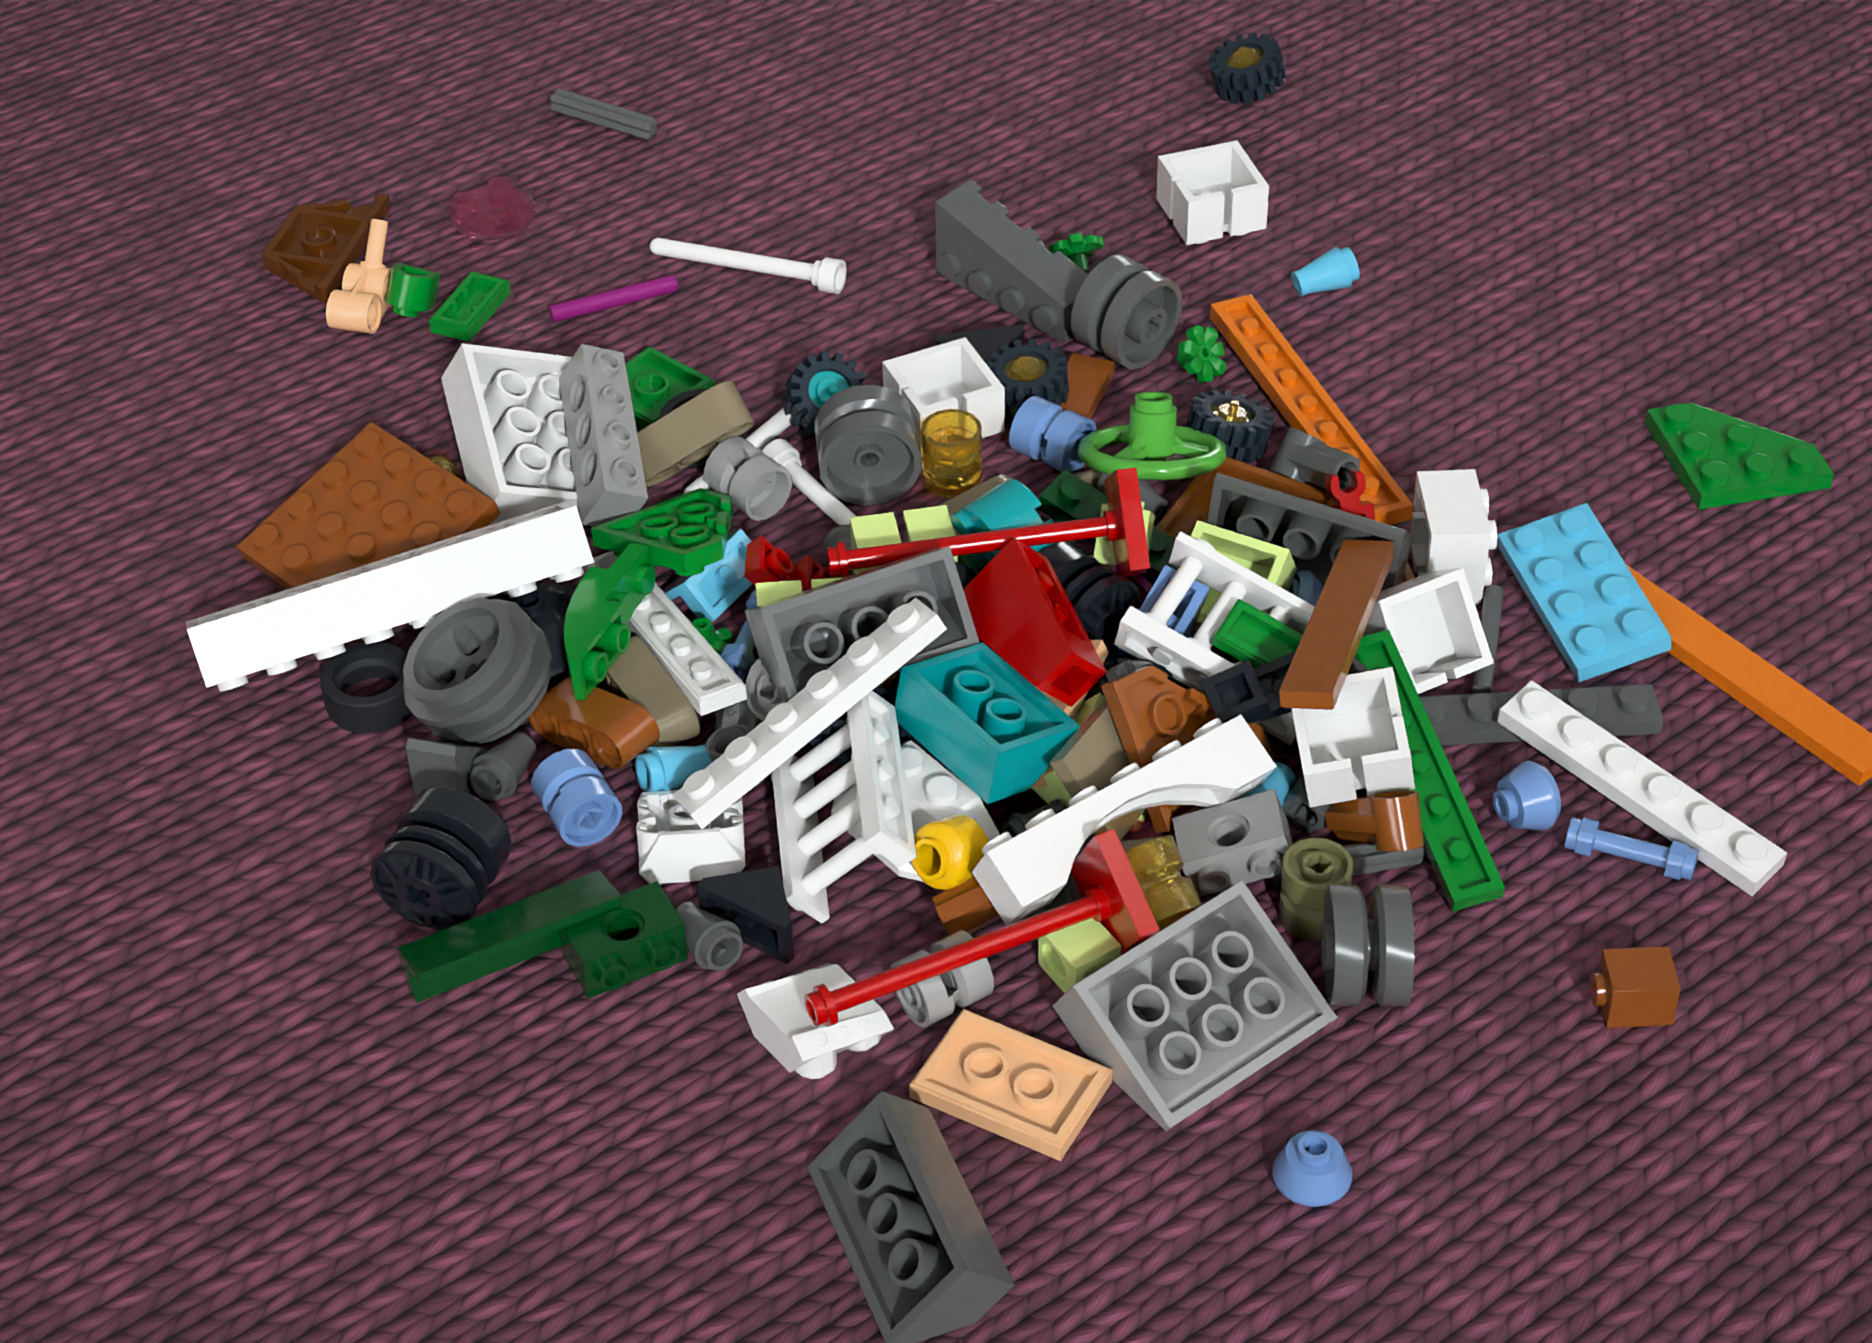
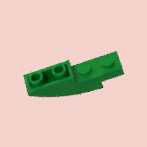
[564,543,656,701]

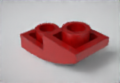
[744,535,837,592]

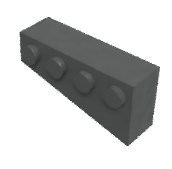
[935,179,1088,343]

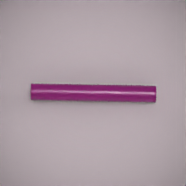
[548,274,678,323]

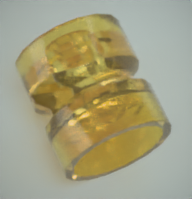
[921,409,983,498]
[1125,835,1203,929]

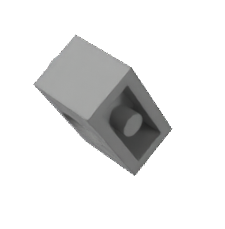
[1172,789,1293,898]

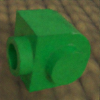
[385,263,440,317]

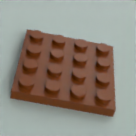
[236,422,501,642]

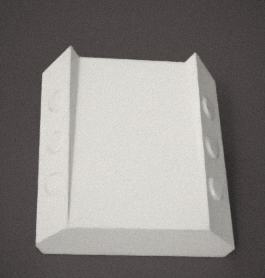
[636,790,746,885]
[737,964,894,1079]

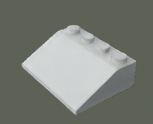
[441,343,580,525]

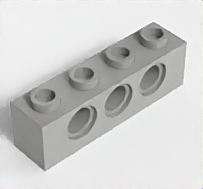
[559,344,648,527]

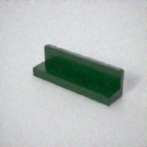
[397,870,623,1003]

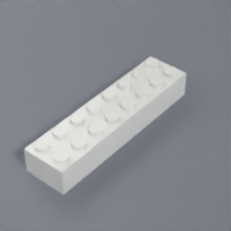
[186,502,594,692]

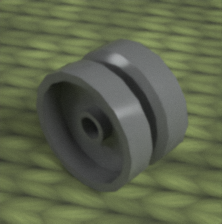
[1071,254,1182,370]
[814,384,922,506]
[1321,885,1415,1006]

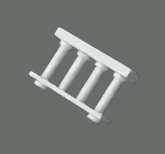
[1114,532,1315,745]
[771,691,917,923]

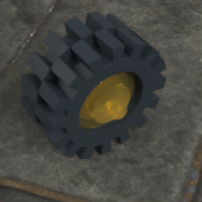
[1209,33,1286,104]
[986,339,1069,420]
[1186,389,1274,463]

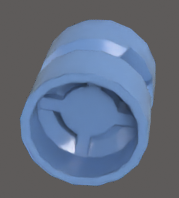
[1009,395,1097,474]
[531,749,623,847]

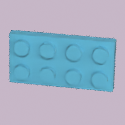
[1497,503,1671,683]

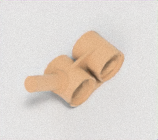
[326,219,392,334]

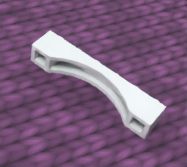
[972,715,1277,926]

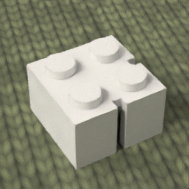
[1156,140,1269,245]
[882,337,1005,457]
[1410,469,1497,607]
[1362,568,1494,694]
[1291,667,1415,807]

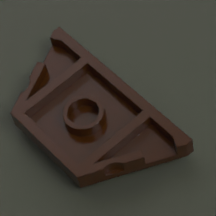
[261,194,391,303]

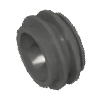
[403,598,552,745]

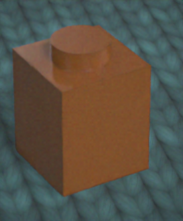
[1590,946,1681,1028]

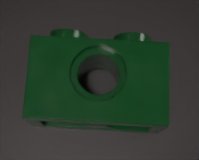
[559,881,688,999]

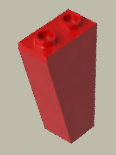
[963,538,1107,707]

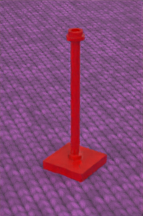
[827,467,1150,578]
[804,829,1160,1027]

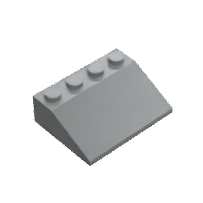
[1053,880,1338,1131]

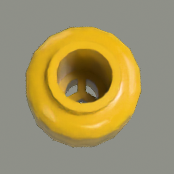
[912,815,989,890]

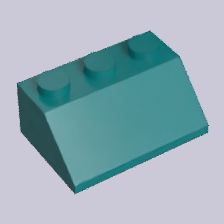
[894,642,1080,804]

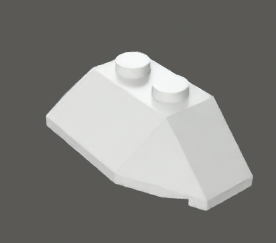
[831,740,1000,882]

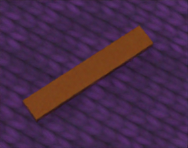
[1279,540,1394,710]

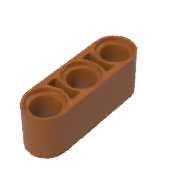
[528,677,660,770]

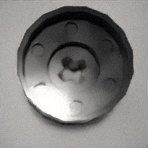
[1040,542,1141,655]
[370,787,512,931]

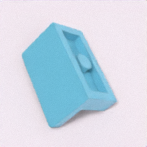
[663,529,753,622]

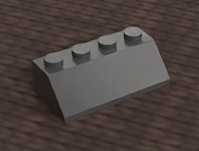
[1207,473,1412,592]
[745,547,980,703]
[807,1091,1015,1343]

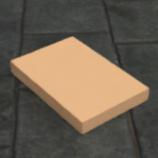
[909,1009,1113,1161]

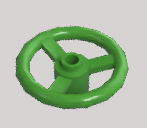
[1078,392,1226,480]

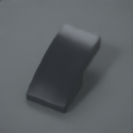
[1201,651,1296,724]

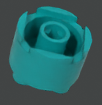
[950,479,1055,574]

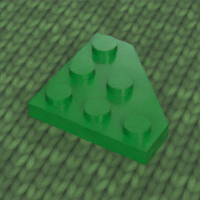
[1645,403,1834,510]
[591,488,733,576]

